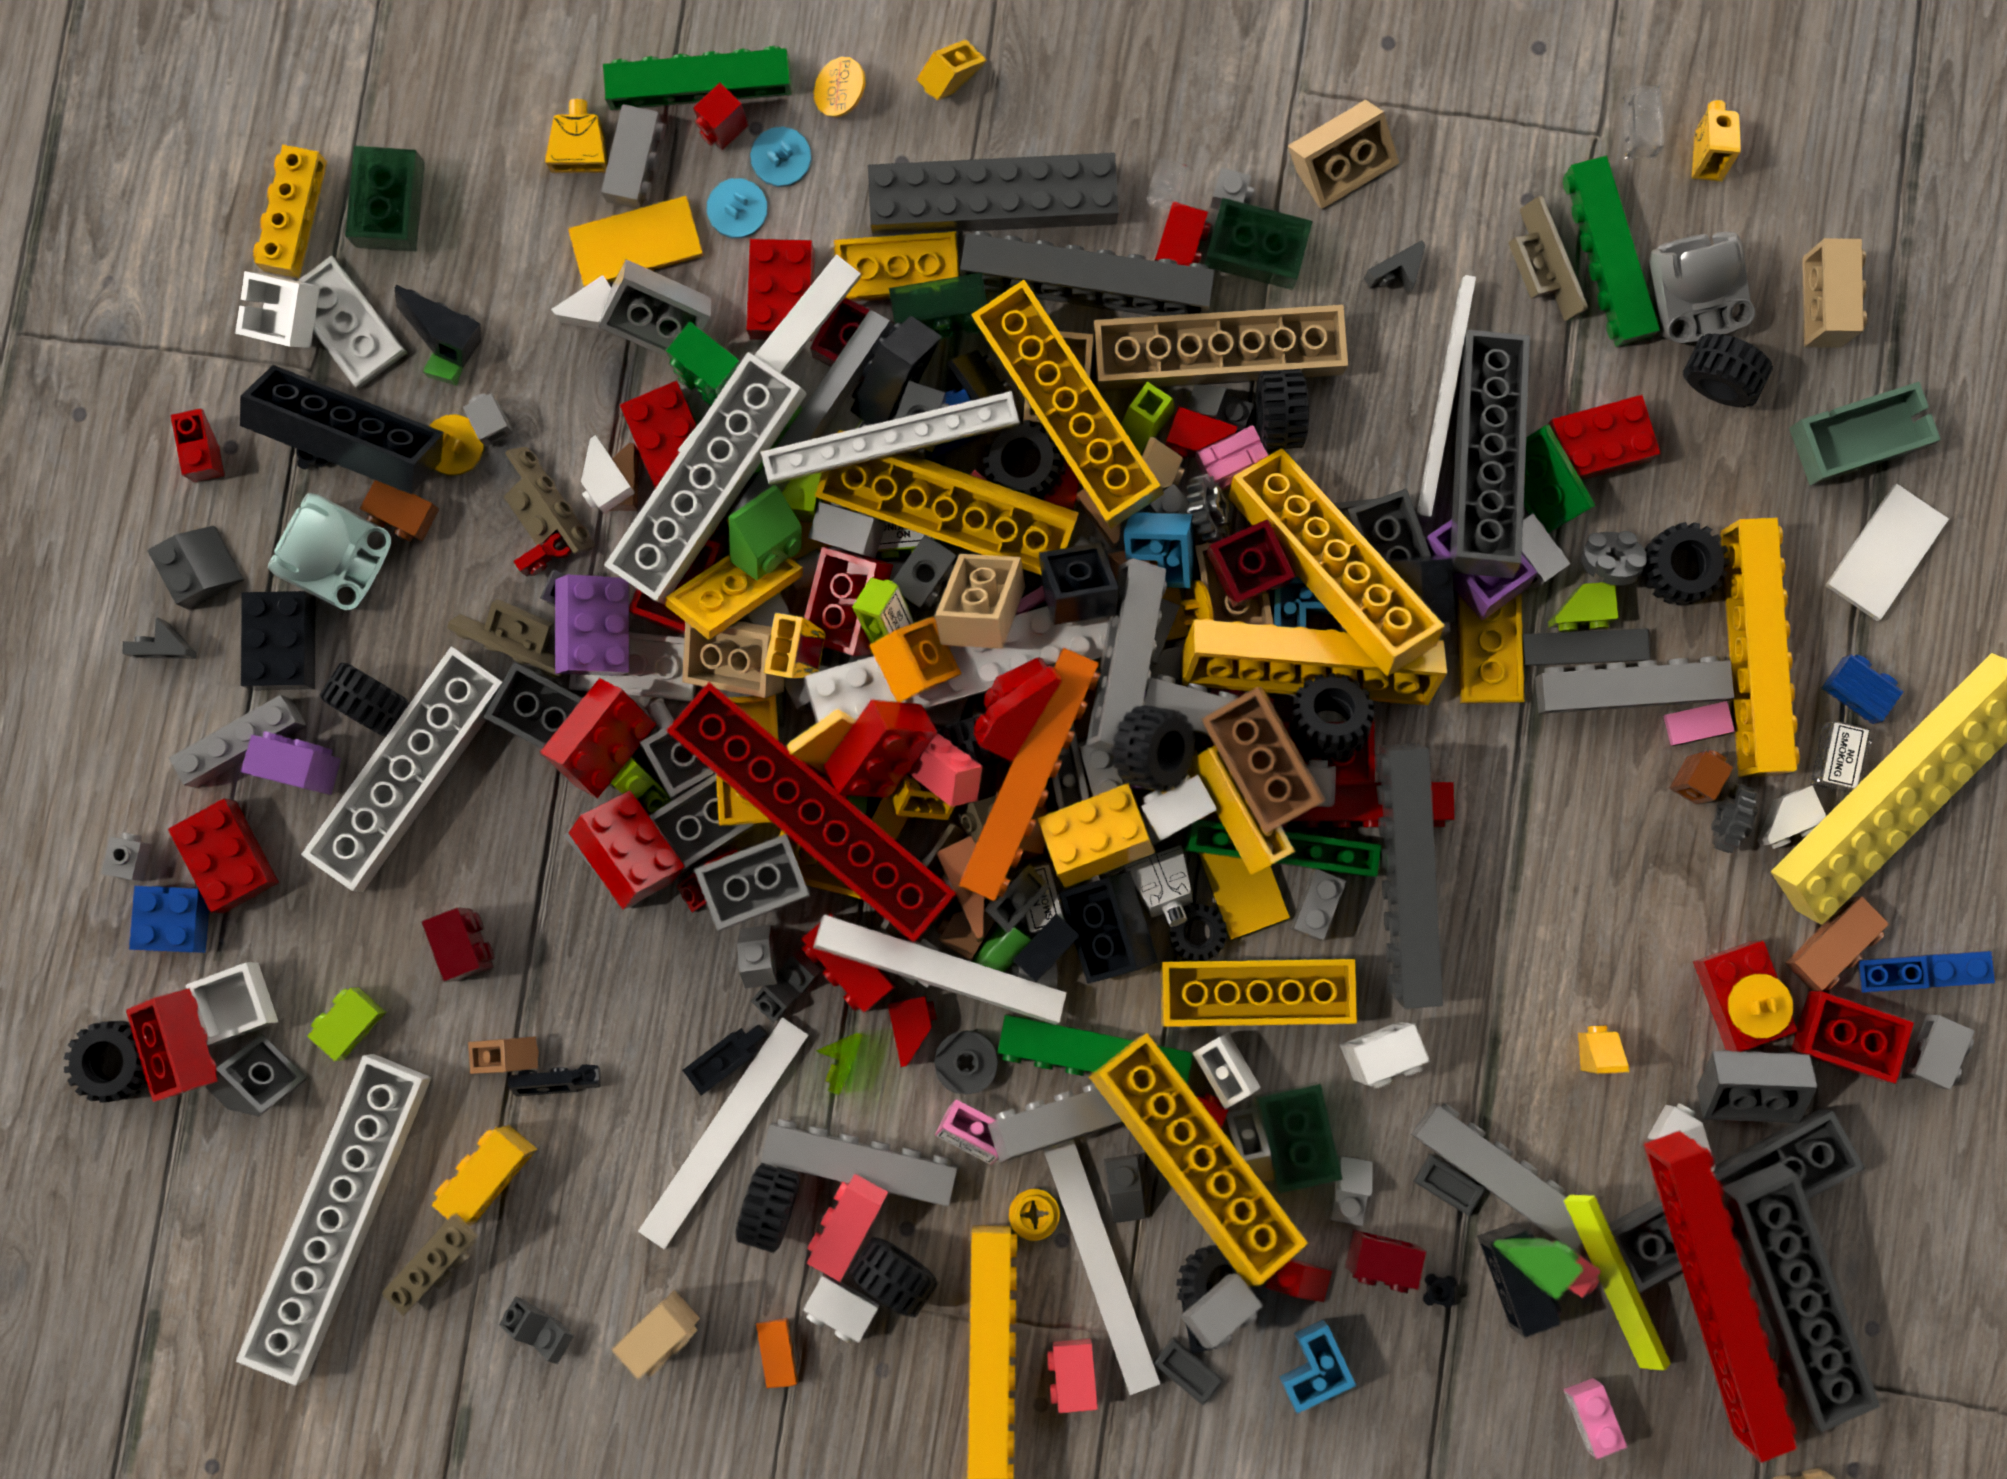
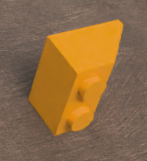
[869,616,962,702]

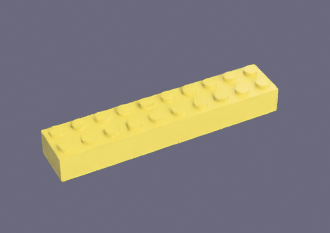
[1771,653,2007,925]

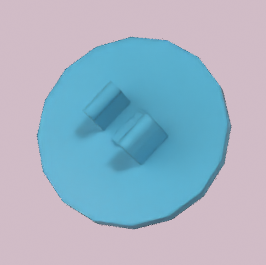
[750,126,811,187]
[707,178,767,238]

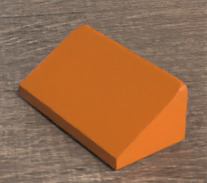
[756,1317,799,1388]

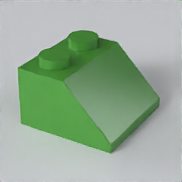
[729,485,802,581]
[1493,1238,1584,1299]

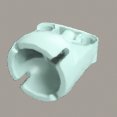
[268,493,391,610]

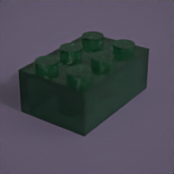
[345,146,425,252]
[1204,197,1313,290]
[889,273,987,338]
[1254,1082,1343,1194]

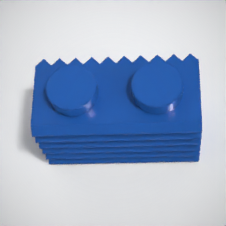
[1821,654,1903,724]

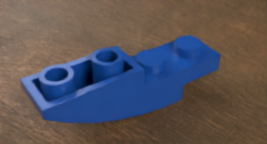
[1858,951,1995,993]

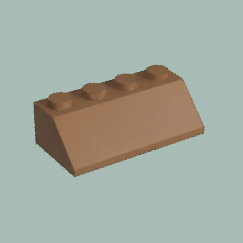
[1201,687,1326,833]

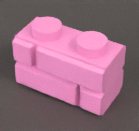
[1195,425,1268,491]

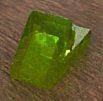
[816,1032,864,1095]

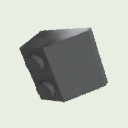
[147,525,244,610]

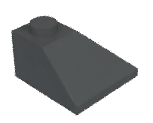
[206,1034,307,1116]

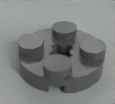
[1581,531,1647,585]
[934,1030,998,1095]

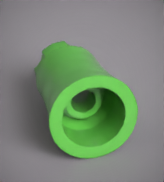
[971,922,1033,973]

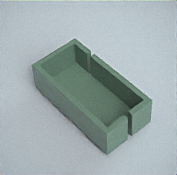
[1789,382,1941,486]

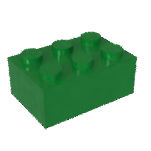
[666,322,740,407]

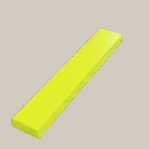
[1564,1195,1671,1370]

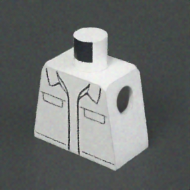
[1124,845,1193,927]

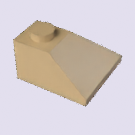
[1142,437,1185,491]

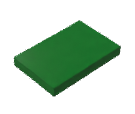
[1524,424,1596,534]

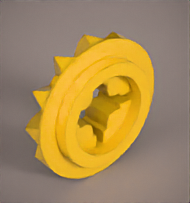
[1009,1188,1060,1241]

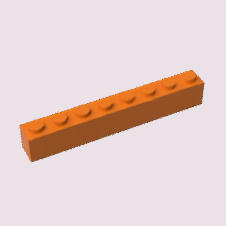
[958,647,1101,901]

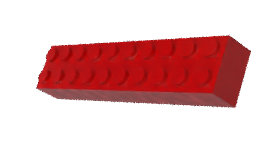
[666,682,956,943]
[1643,1130,1797,1463]

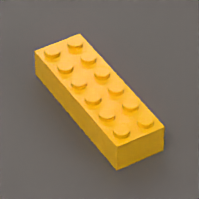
[1160,959,1357,1027]

